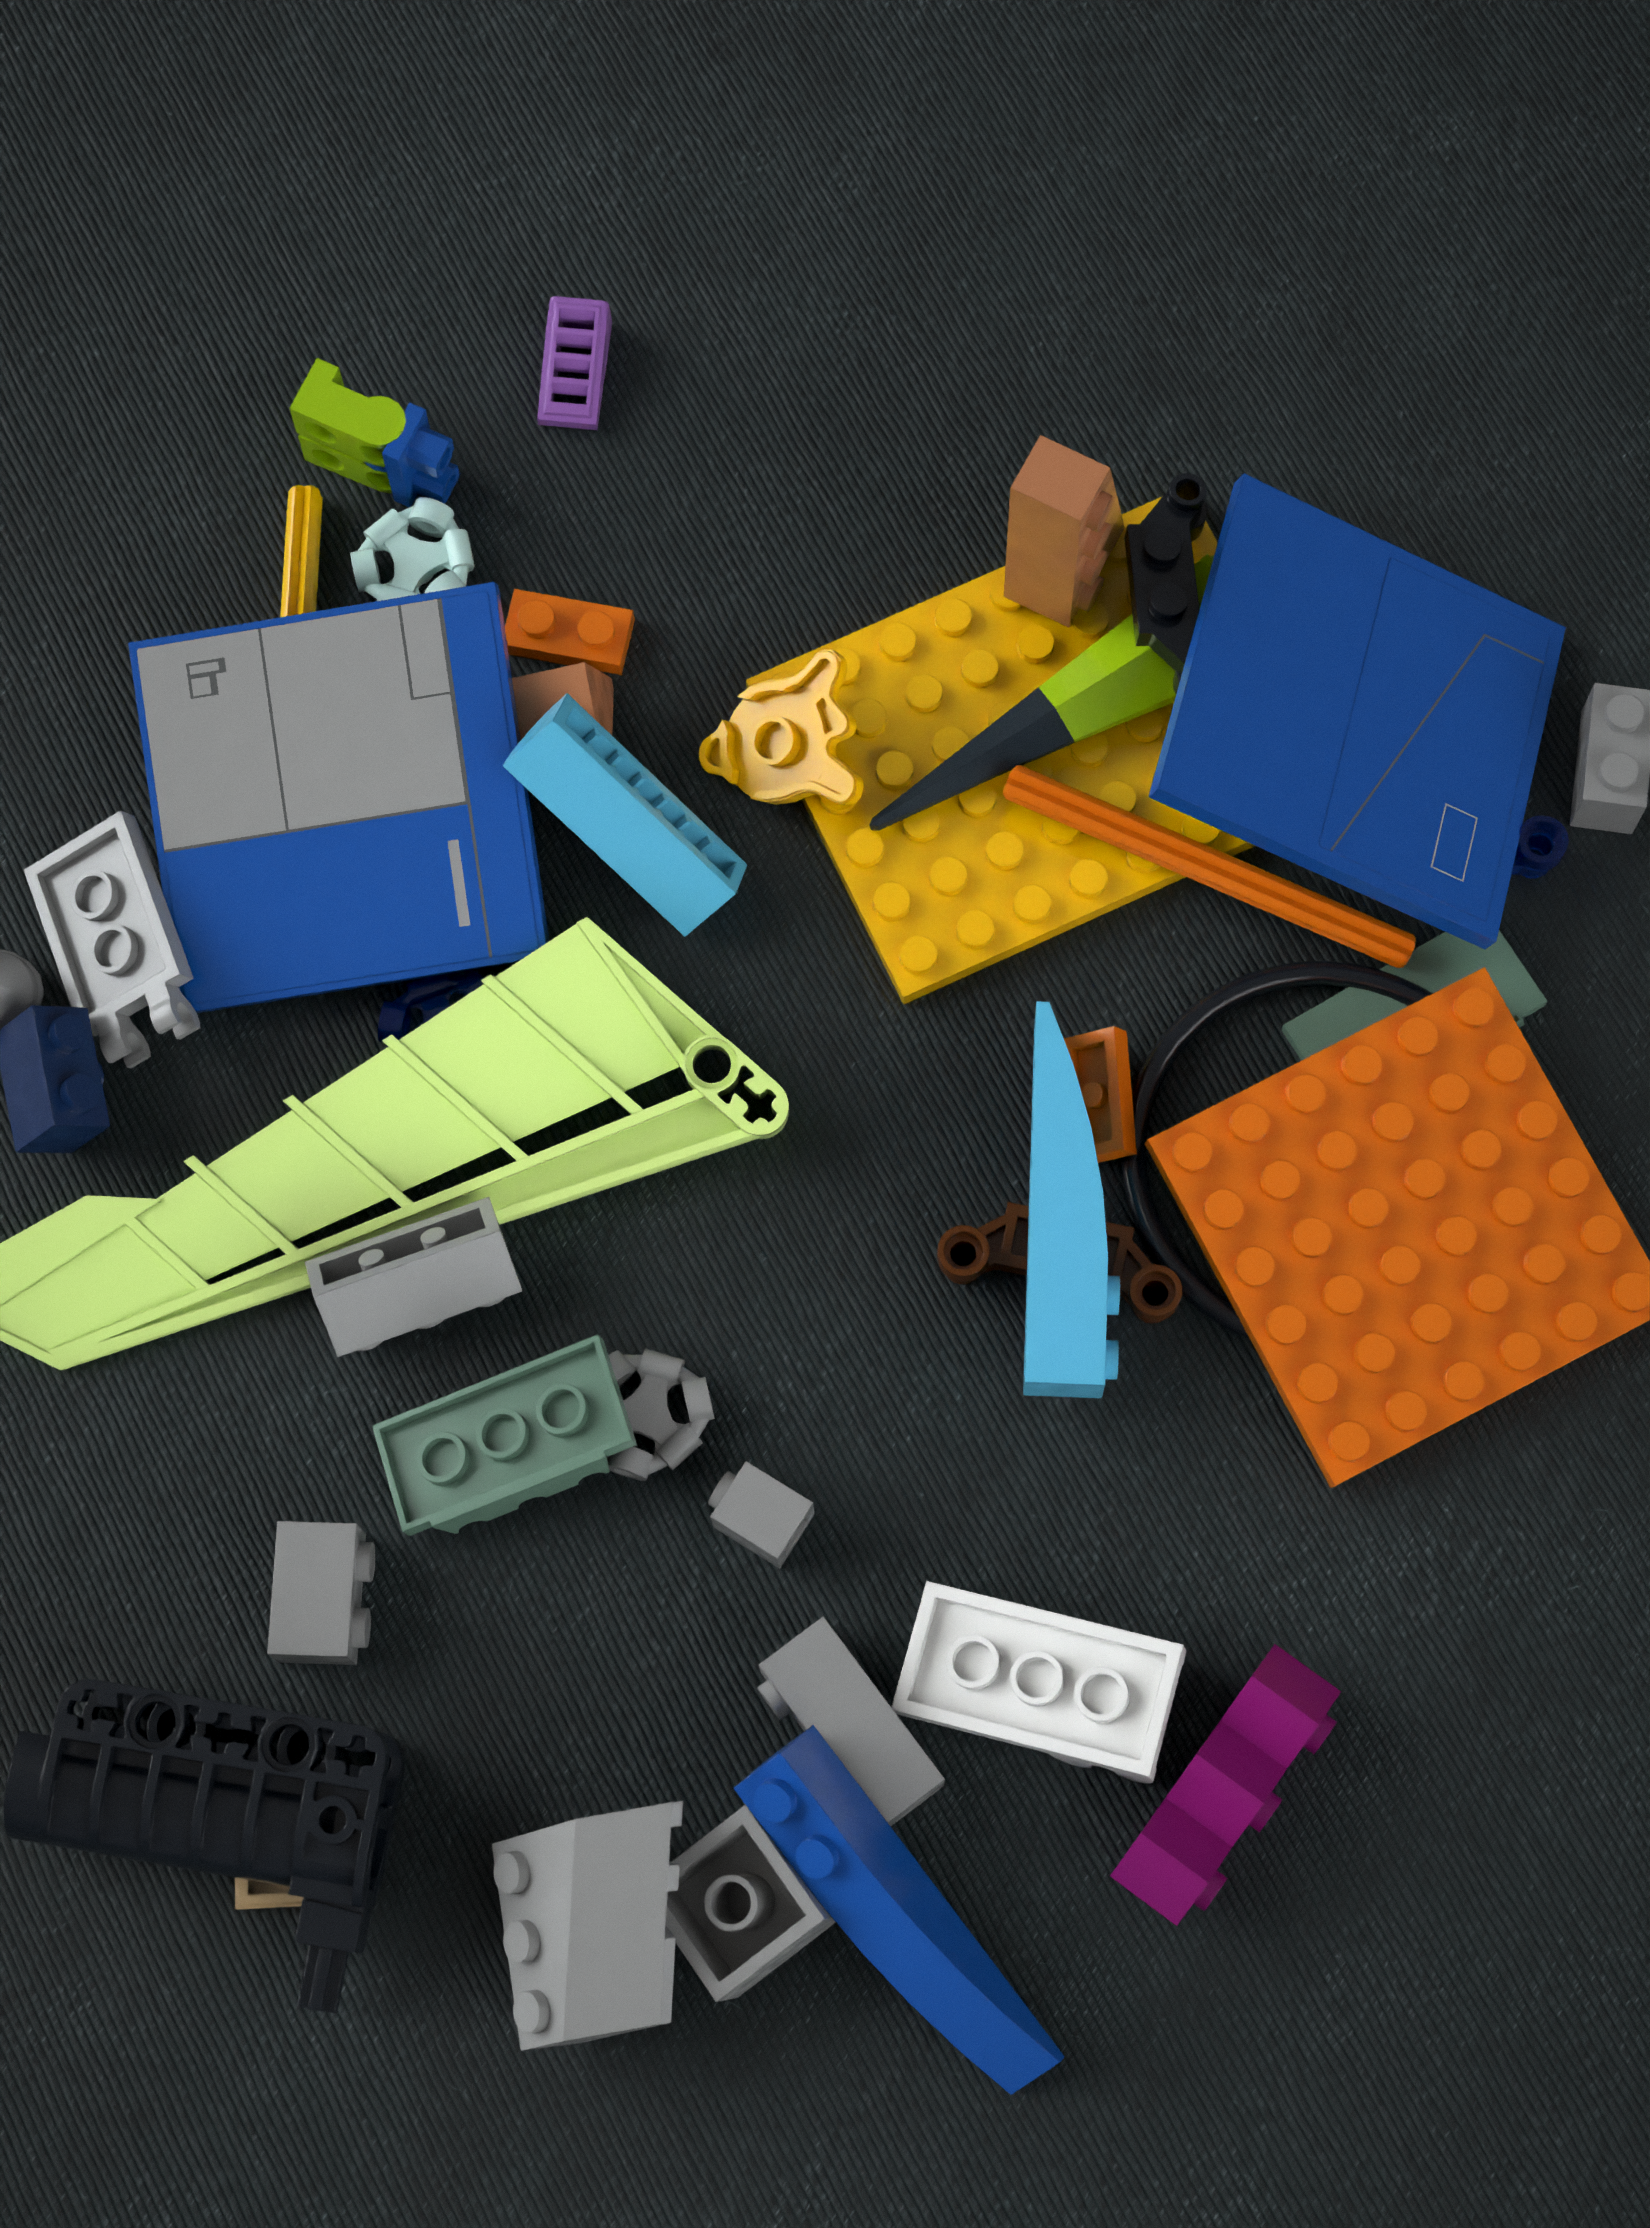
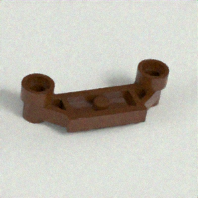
[937,1202,1182,1324]

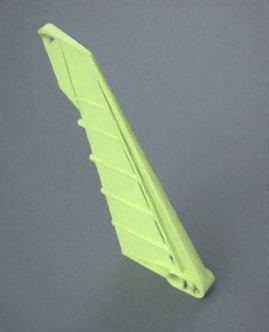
[0,917,789,1371]

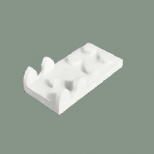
[891,1581,1187,1784]

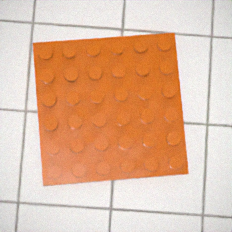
[1145,967,1650,1488]

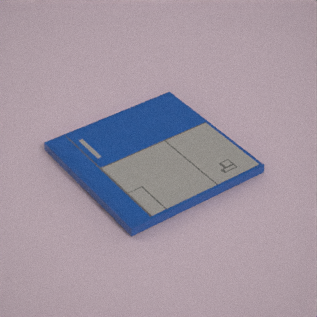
[128,582,549,1013]

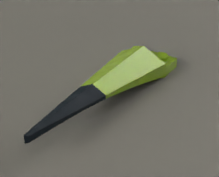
[869,554,1214,831]

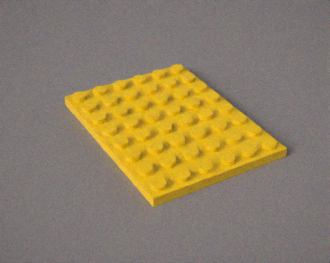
[746,497,1255,1005]

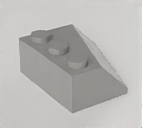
[492,1801,683,2051]

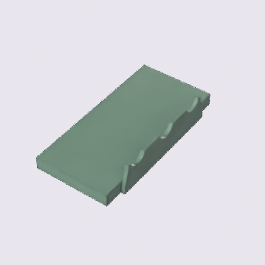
[1281,930,1548,1061]
[372,1334,637,1536]

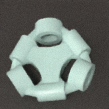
[350,497,475,601]

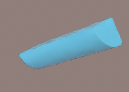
[503,693,747,937]

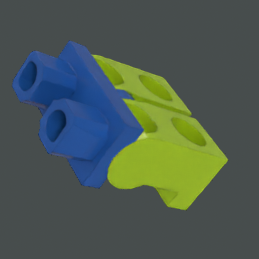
[289,358,460,507]

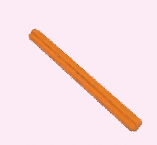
[1003,765,1416,968]

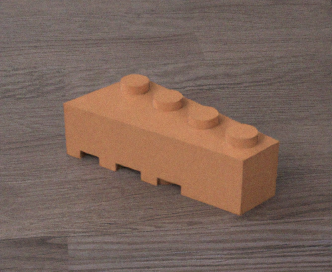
[1004,435,1125,628]

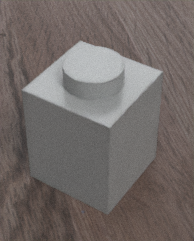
[708,1461,815,1569]

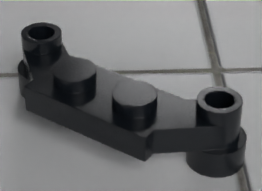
[1124,473,1207,694]

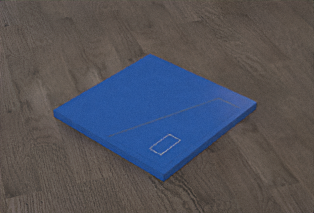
[1148,473,1566,949]

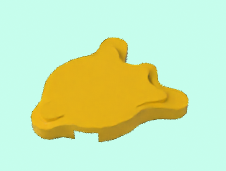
[699,649,864,806]

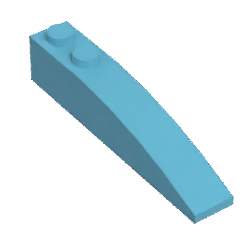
[1023,1001,1120,1398]

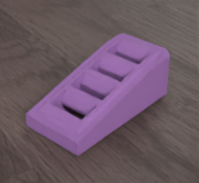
[537,296,612,430]

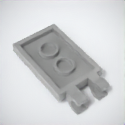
[24,811,200,1069]

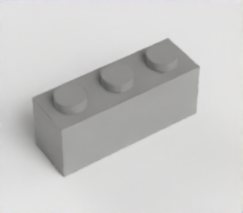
[305,1197,522,1357]
[757,1617,945,1826]

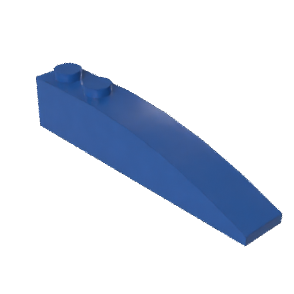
[733,1725,1065,2095]

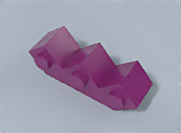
[1110,1644,1341,1926]

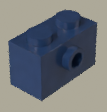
[0,1005,110,1153]

